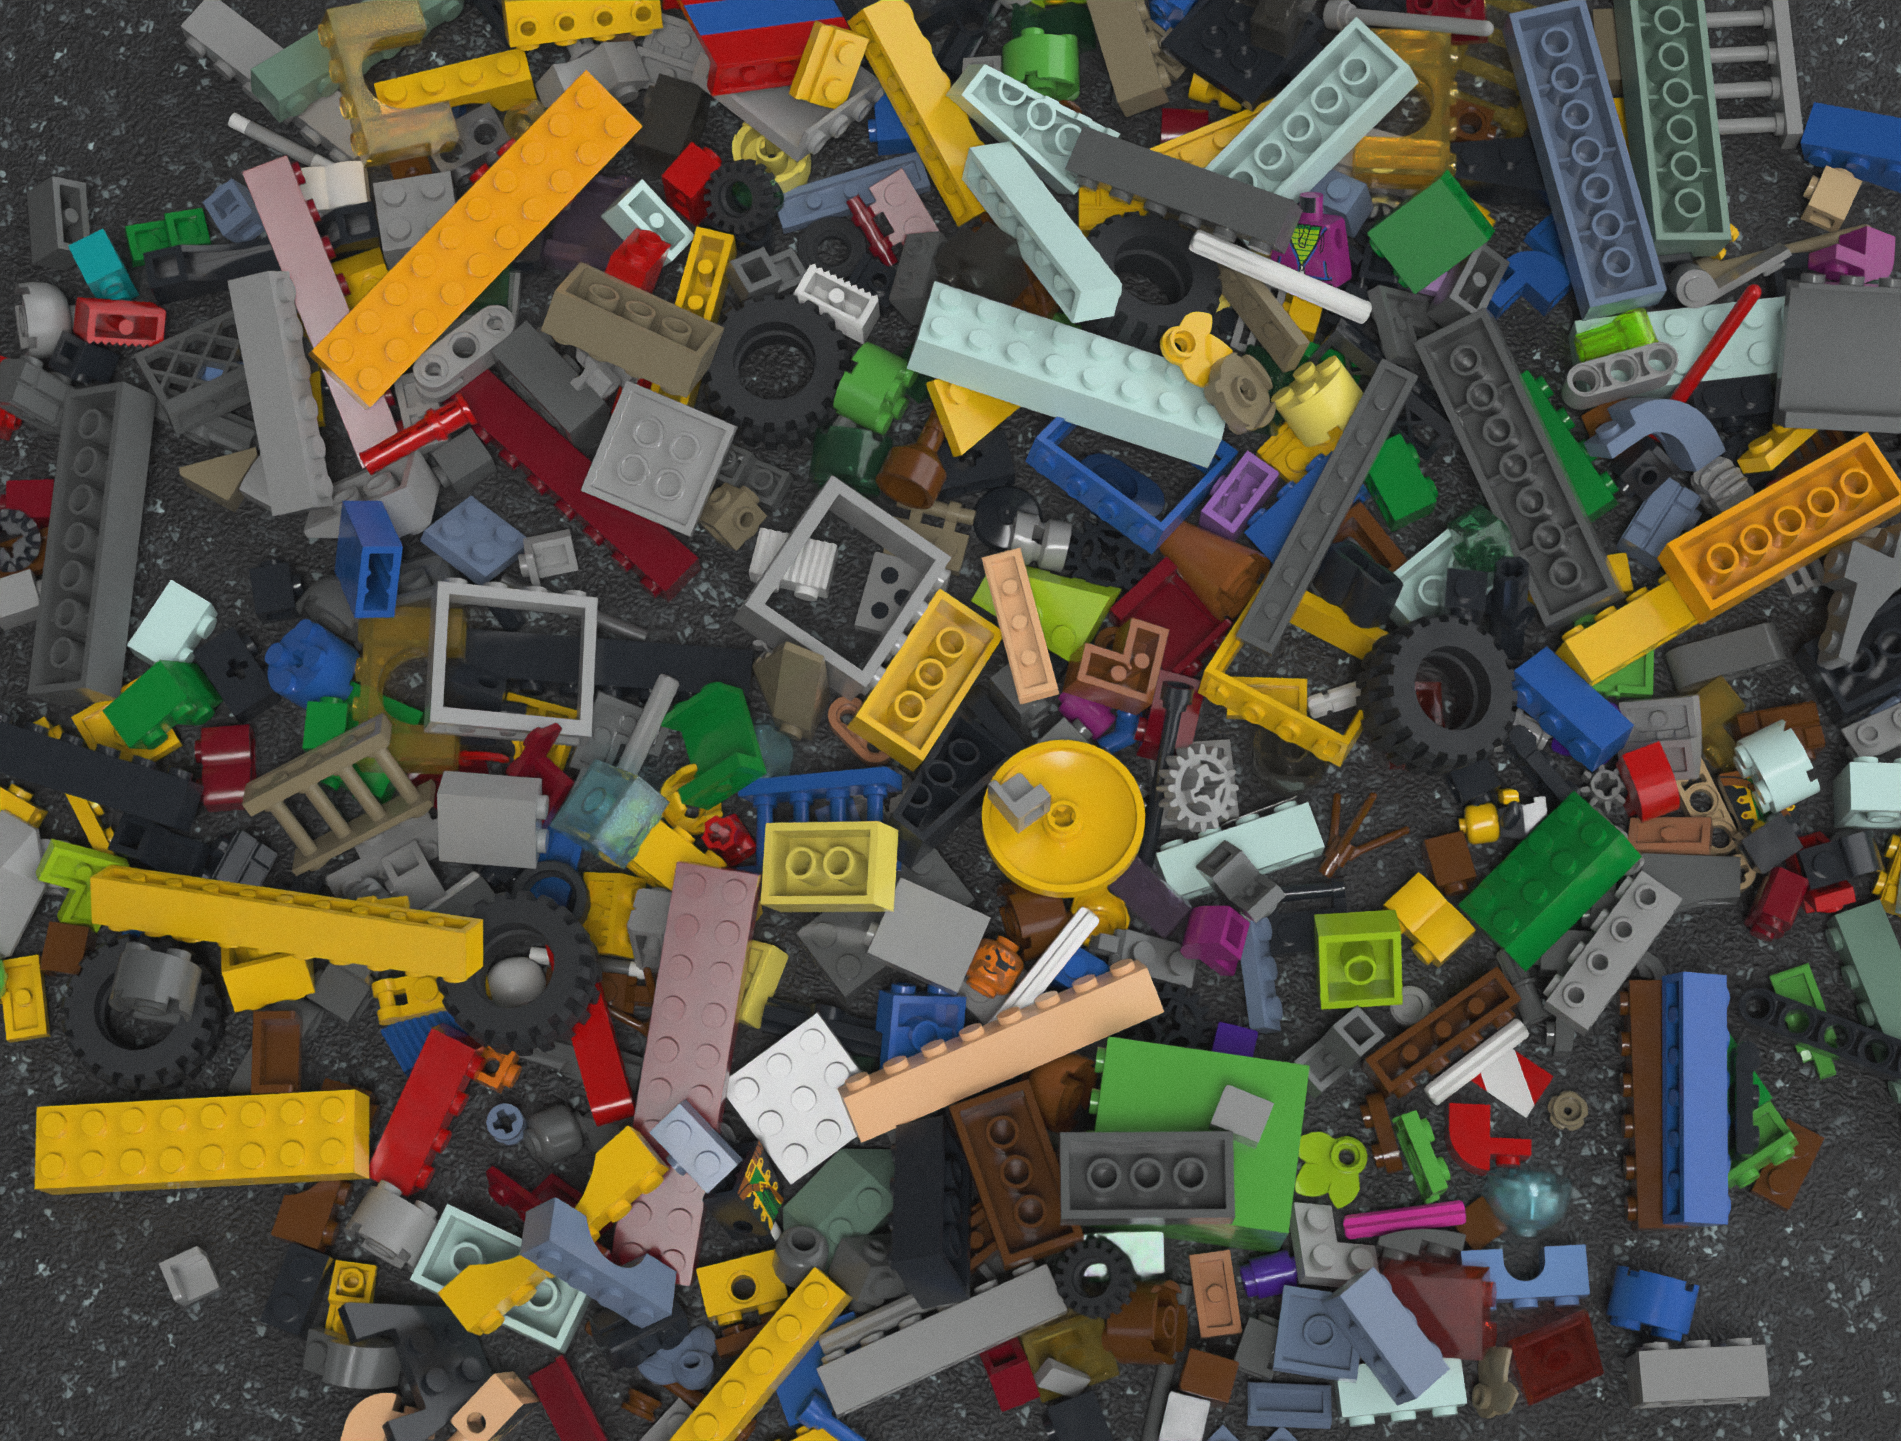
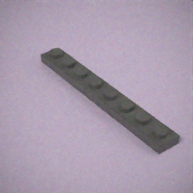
[1236,358,1418,657]

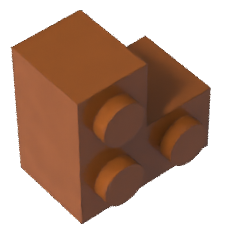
[1062,618,1169,716]

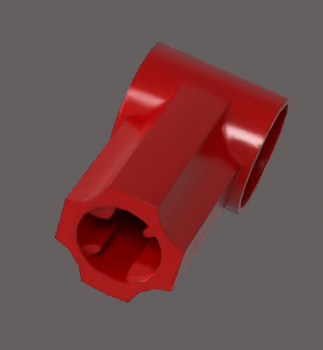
[702,814,756,867]

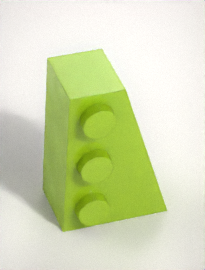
[971,566,1122,662]

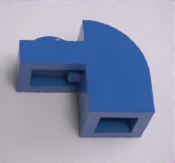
[1487,251,1573,320]

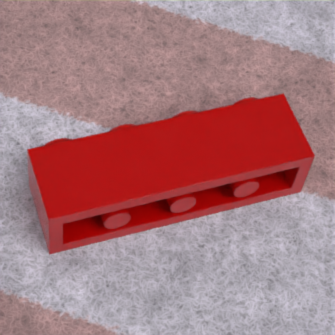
[369,1023,486,1197]

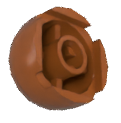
[1021,1052,1098,1135]

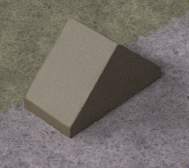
[179,447,260,512]

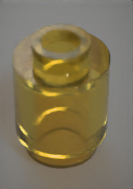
[504,98,546,140]

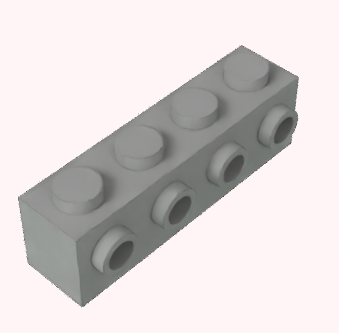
[1543,870,1682,1036]

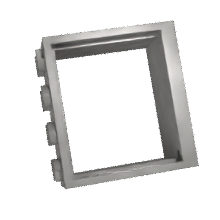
[732,475,952,701]

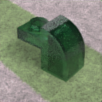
[1011,1,1096,54]

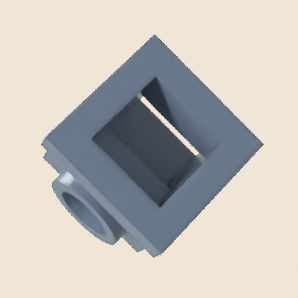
[203,178,265,243]

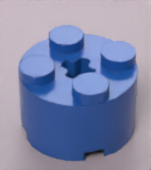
[265,619,361,710]
[1606,1265,1700,1342]

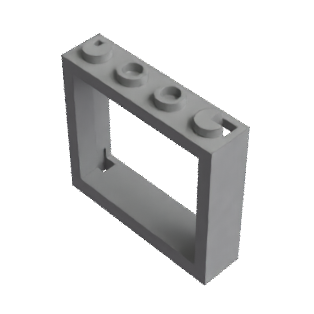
[424,578,598,747]

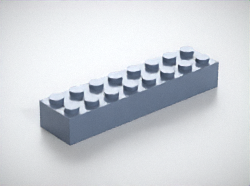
[1502,0,1667,321]

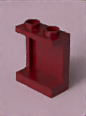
[1108,556,1233,678]

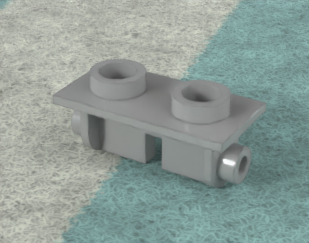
[1841,703,1901,762]

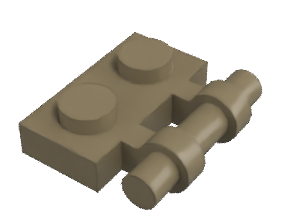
[883,500,976,576]

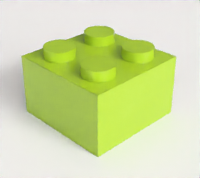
[1314,910,1403,1010]

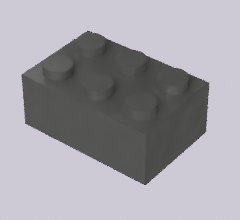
[491,320,611,454]

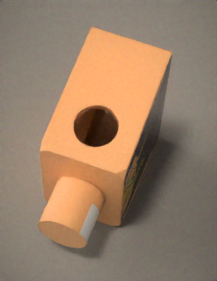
[447,1371,541,1441]

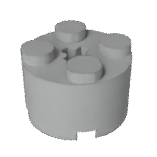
[344,1180,439,1273]

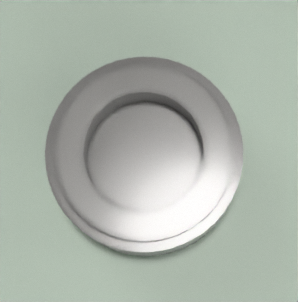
[1389,986,1431,1028]

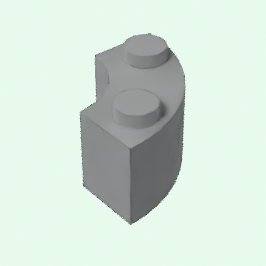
[535,41,650,110]

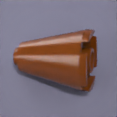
[1160,521,1270,622]

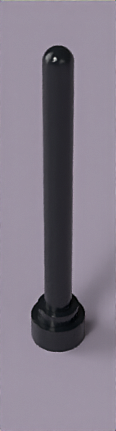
[1138,681,1194,870]

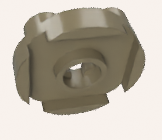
[1204,353,1276,435]

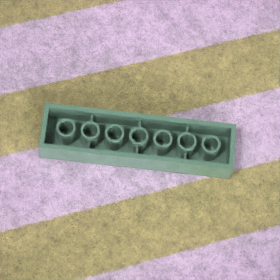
[1613,0,1732,257]

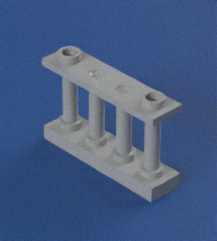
[1706,0,1803,149]

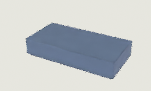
[1247,1382,1332,1429]

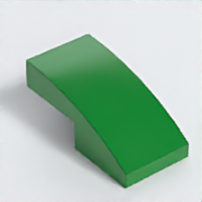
[124,208,211,267]

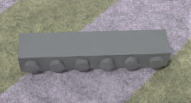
[180,0,390,167]
[228,271,334,516]
[816,1262,1067,1419]

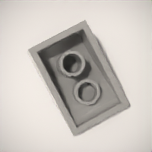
[303,450,440,538]

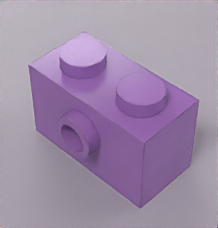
[1199,450,1280,542]

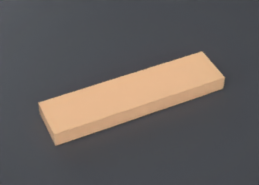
[982,548,1059,705]

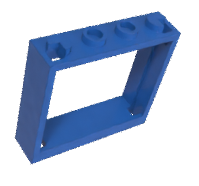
[1025,416,1239,555]

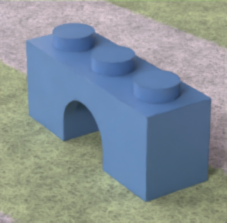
[1456,1244,1590,1312]

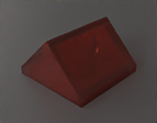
[1501,1309,1604,1406]

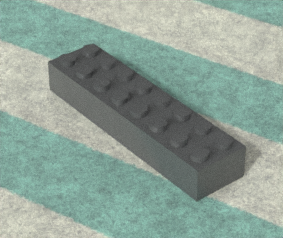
[1414,307,1626,632]
[27,382,156,706]

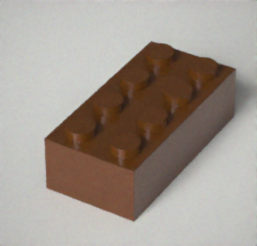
[949,1079,1085,1271]

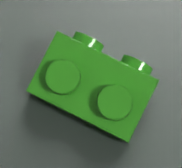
[1728,1101,1799,1189]

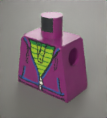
[1270,192,1352,288]

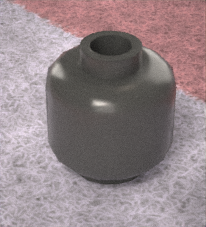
[523,1104,587,1164]
[772,1226,829,1288]

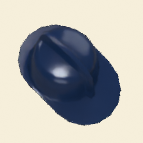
[1080,453,1165,518]

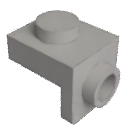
[518,529,579,587]

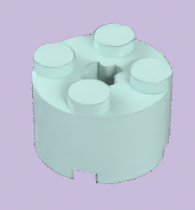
[1733,719,1820,814]

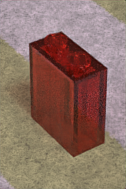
[1382,1260,1497,1361]

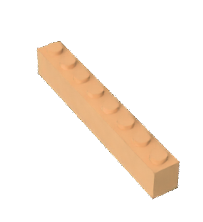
[837,959,1164,1143]

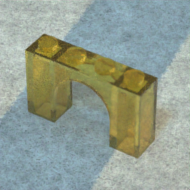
[318,0,459,168]
[1352,28,1458,190]
[353,607,467,774]

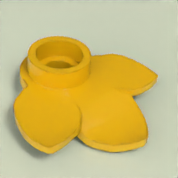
[1160,312,1233,388]

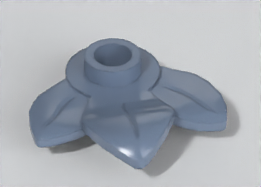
[637,1324,716,1390]

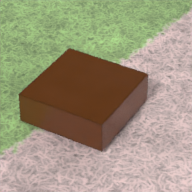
[1452,1196,1508,1250]

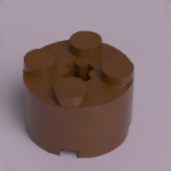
[997,881,1073,962]
[1101,1280,1188,1365]

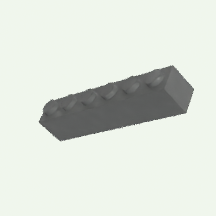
[1065,126,1303,255]

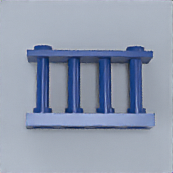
[737,767,902,887]

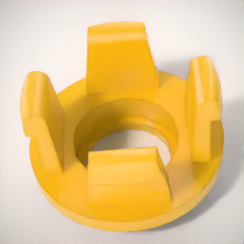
[658,764,723,835]

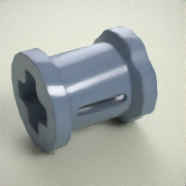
[486,1103,527,1146]

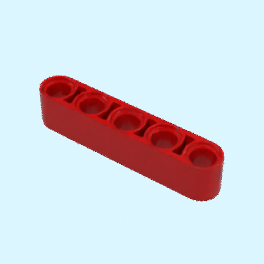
[545,944,636,1127]

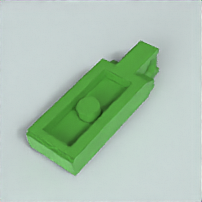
[1769,963,1838,1080]

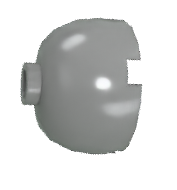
[14,282,76,359]

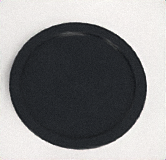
[973,486,1043,552]

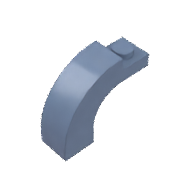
[1584,397,1726,472]

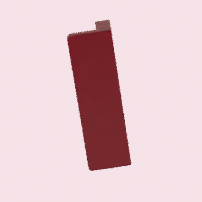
[528,1354,609,1441]

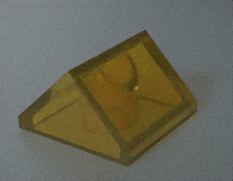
[1020,1315,1120,1403]

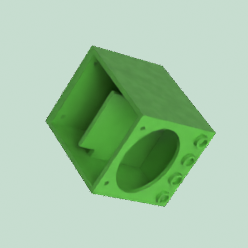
[1082,1037,1310,1253]

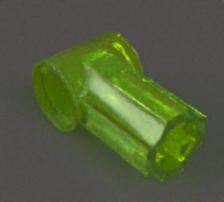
[1574,308,1659,363]

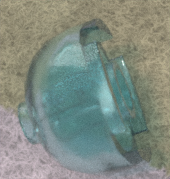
[1487,1169,1572,1237]

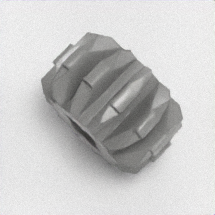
[1690,456,1754,517]

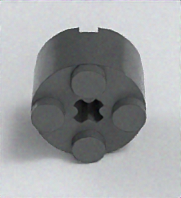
[108,942,202,1024]

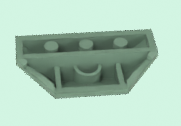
[783,1148,895,1279]

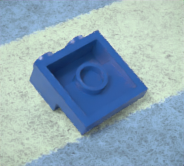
[876,982,967,1070]

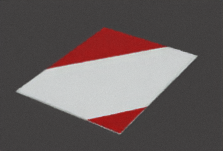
[1471,1049,1554,1118]

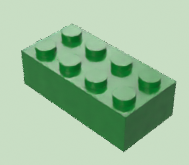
[1458,791,1642,972]

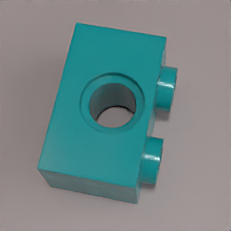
[68,229,139,301]

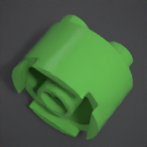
[1002,27,1080,101]
[833,342,919,435]

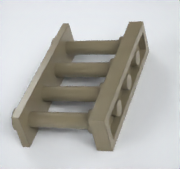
[242,713,436,876]

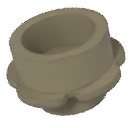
[1548,1091,1588,1131]

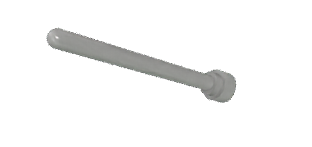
[1323,0,1494,37]

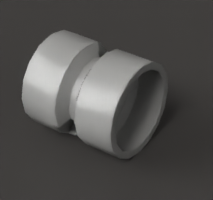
[1007,511,1072,573]

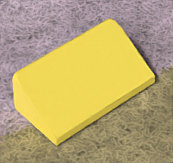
[739,940,788,1029]

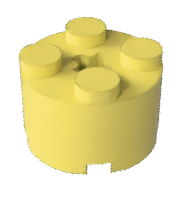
[732,122,811,197]
[1271,356,1363,447]

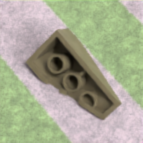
[752,641,830,741]

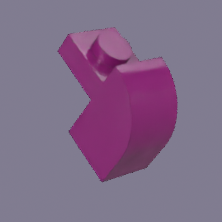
[1808,226,1896,284]
[1180,906,1250,976]

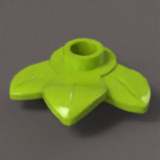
[1295,1132,1367,1209]

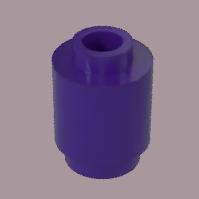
[1239,1250,1298,1300]

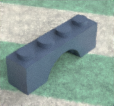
[520,1197,677,1328]

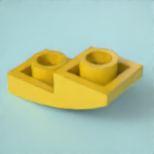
[325,1260,377,1336]

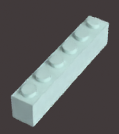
[962,141,1123,323]

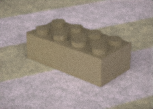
[541,262,724,398]

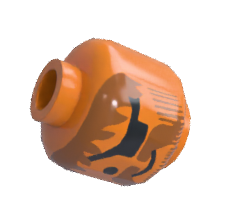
[966,936,1024,999]

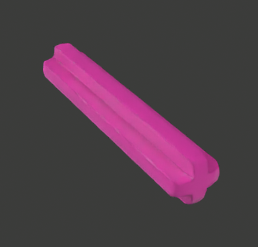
[1343,1200,1466,1239]

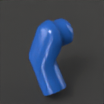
[1096,710,1143,754]

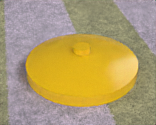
[982,740,1145,898]

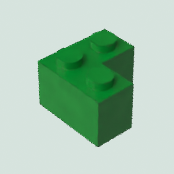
[103,660,223,750]

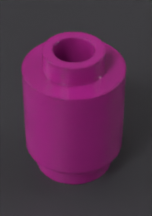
[1058,692,1117,740]

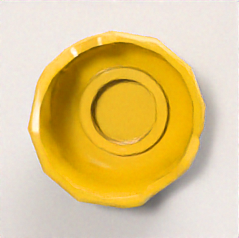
[1070,887,1130,947]

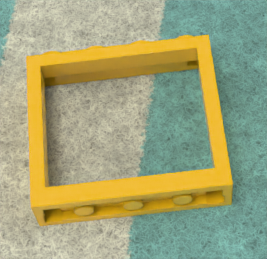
[1198,571,1388,767]

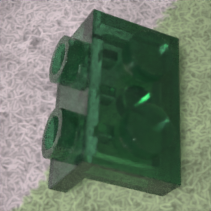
[1083,1230,1165,1282]

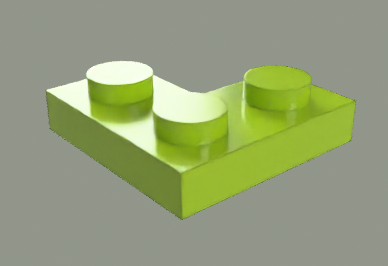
[35,838,130,933]

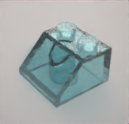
[549,759,670,869]

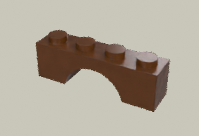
[271,1078,380,1254]

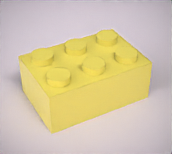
[760,821,899,912]

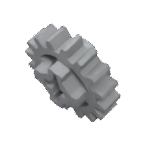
[1156,744,1239,832]

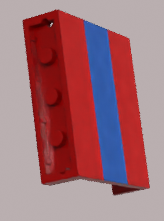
[662,0,852,96]

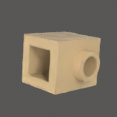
[1801,165,1862,232]

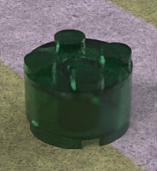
[809,426,893,498]

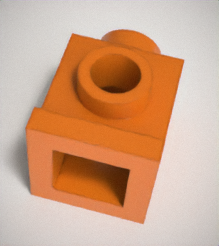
[470,1036,522,1094]

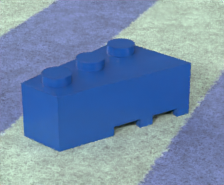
[1800,102,1901,193]

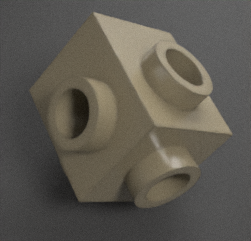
[698,482,767,551]

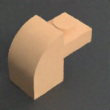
[340,1393,435,1441]

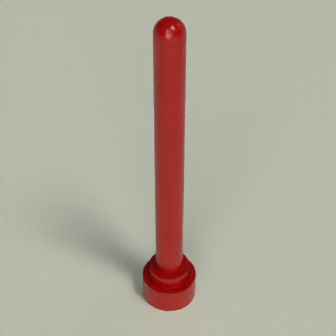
[1649,284,1762,442]

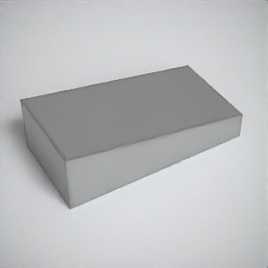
[1034,1357,1091,1398]

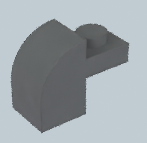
[726,247,806,302]
[1196,840,1286,923]
[1293,1005,1386,1099]
[302,1327,401,1389]

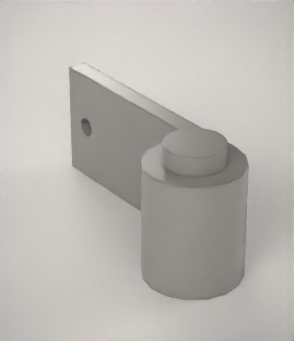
[1668,242,1792,308]

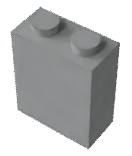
[437,771,549,869]
[862,878,991,996]

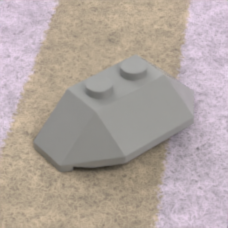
[0,810,48,959]

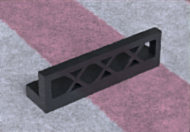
[1306,316,1455,461]

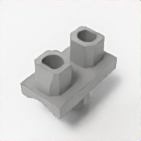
[570,348,639,399]

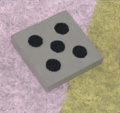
[854,551,951,635]

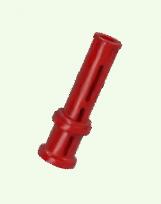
[359,392,478,476]

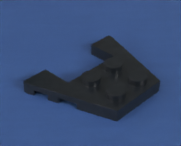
[337,1302,492,1441]

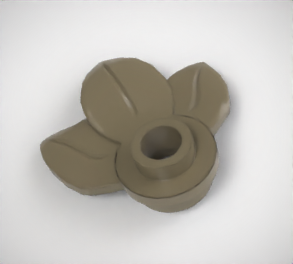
[1472,1340,1518,1419]

